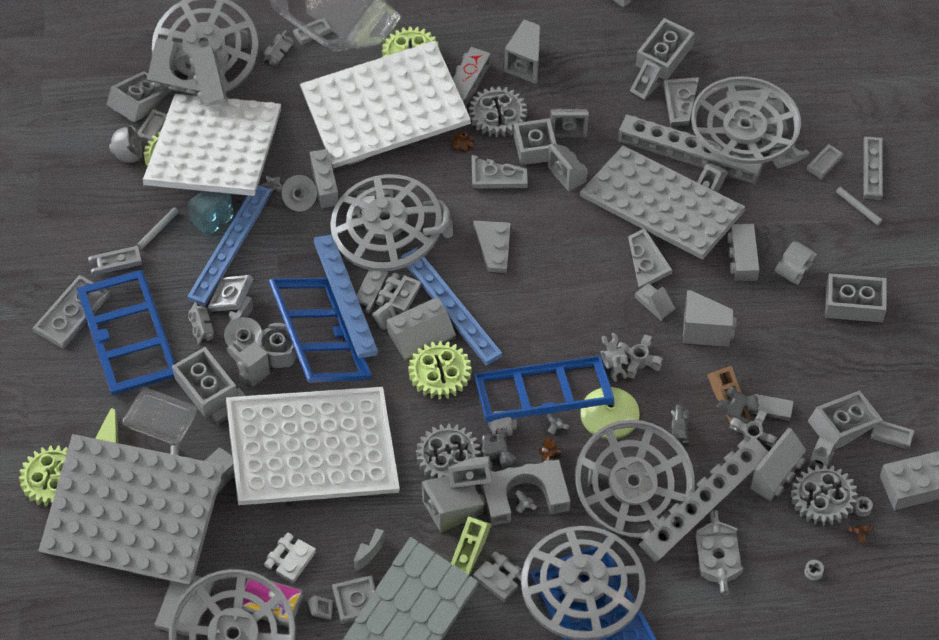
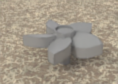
[261,176,282,193]

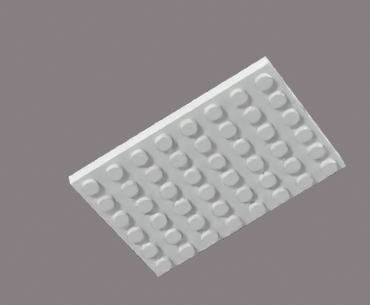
[300,41,471,168]
[143,94,281,196]
[226,387,400,505]

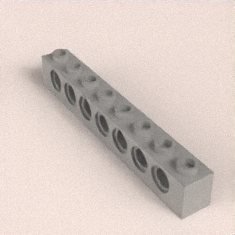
[618,114,763,185]
[638,436,768,562]

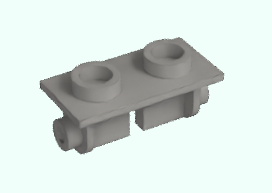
[262,30,293,66]
[188,302,215,344]

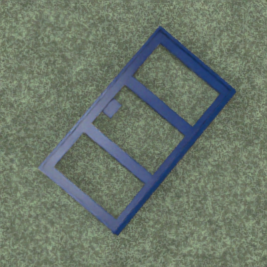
[76,270,176,396]
[269,278,372,382]
[474,356,614,422]

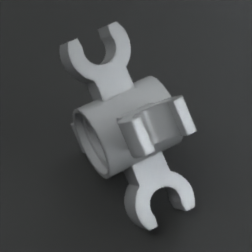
[600,333,628,382]
[617,334,663,379]
[729,409,777,456]

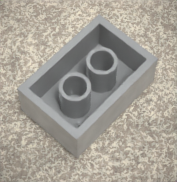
[636,18,695,80]
[825,273,887,323]
[172,347,238,418]
[880,451,939,510]

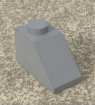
[697,163,728,192]
[448,456,492,488]

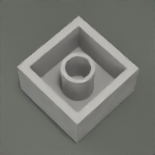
[514,118,556,165]

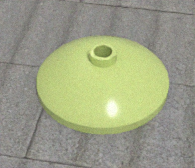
[580,387,639,440]

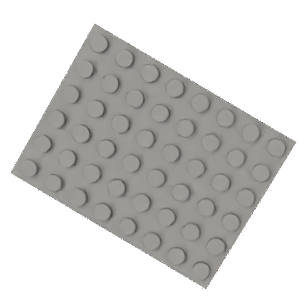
[39,434,224,586]

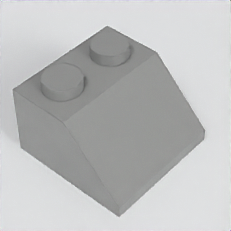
[550,109,589,138]
[548,143,588,192]

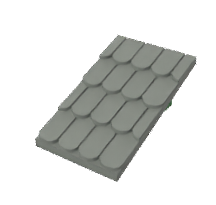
[343,537,478,640]

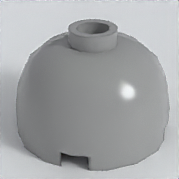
[109,125,143,163]

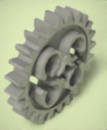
[469,86,527,138]
[416,424,481,479]
[791,464,858,526]

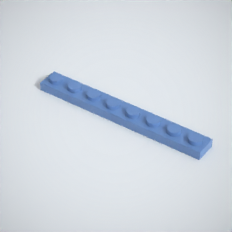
[187,185,272,307]
[314,235,378,359]
[401,248,502,366]

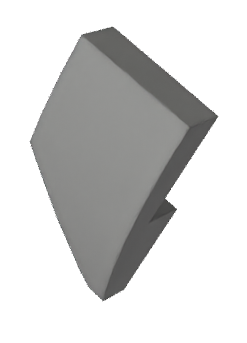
[768,145,810,169]
[229,296,253,322]

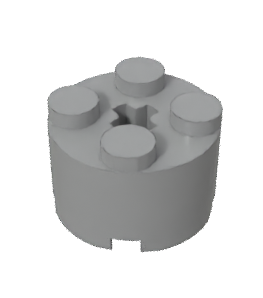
[775,240,817,285]
[258,323,297,368]

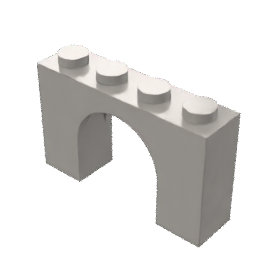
[147,38,229,95]
[480,460,570,526]

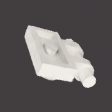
[264,533,316,584]

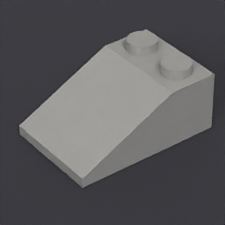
[107,71,171,122]
[808,390,883,450]

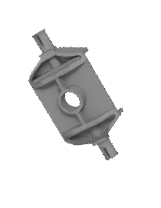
[696,510,743,595]

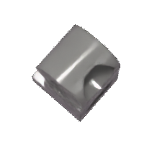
[809,437,835,469]

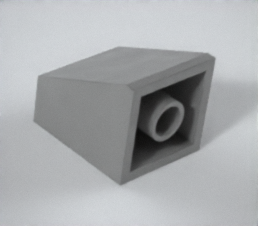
[504,20,540,84]
[683,290,737,347]
[422,476,486,533]

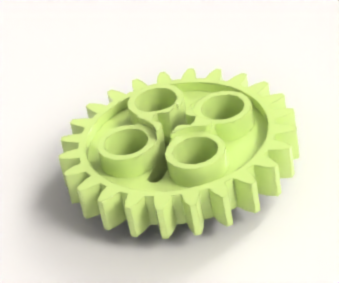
[382,26,439,57]
[408,341,472,399]
[19,446,68,507]

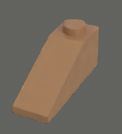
[707,366,752,423]

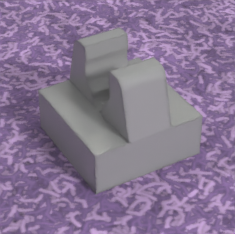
[372,303,396,330]

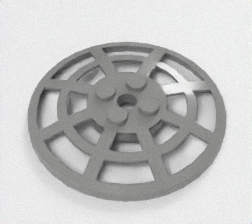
[152,0,259,96]
[691,77,801,164]
[330,174,442,271]
[575,420,695,539]
[521,526,646,640]
[169,569,295,640]

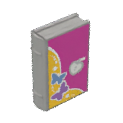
[242,579,303,628]

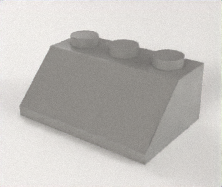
[387,297,456,361]
[751,428,806,502]

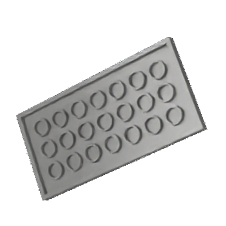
[580,146,745,260]

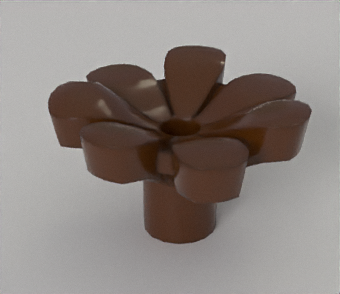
[451,132,474,152]
[539,436,561,462]
[848,525,875,542]

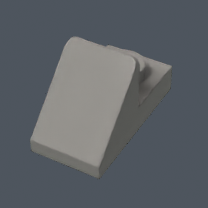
[630,59,663,100]
[635,283,675,321]

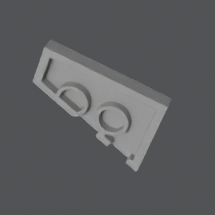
[663,78,699,127]
[472,155,528,189]
[473,221,510,273]
[628,228,672,290]

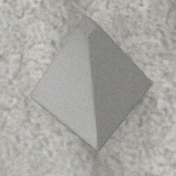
[308,595,333,620]

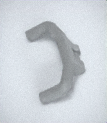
[423,200,453,238]

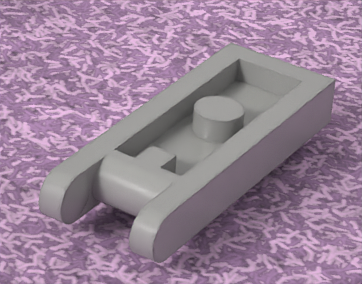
[88,246,142,275]
[356,270,388,314]

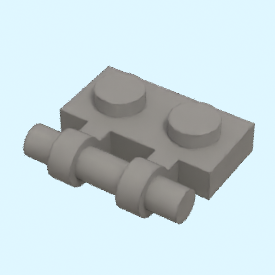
[376,273,421,313]
[473,551,522,603]

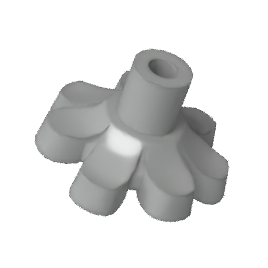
[546,414,570,434]
[515,490,538,513]

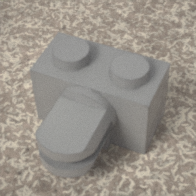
[227,341,270,388]

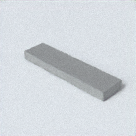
[863,137,883,200]

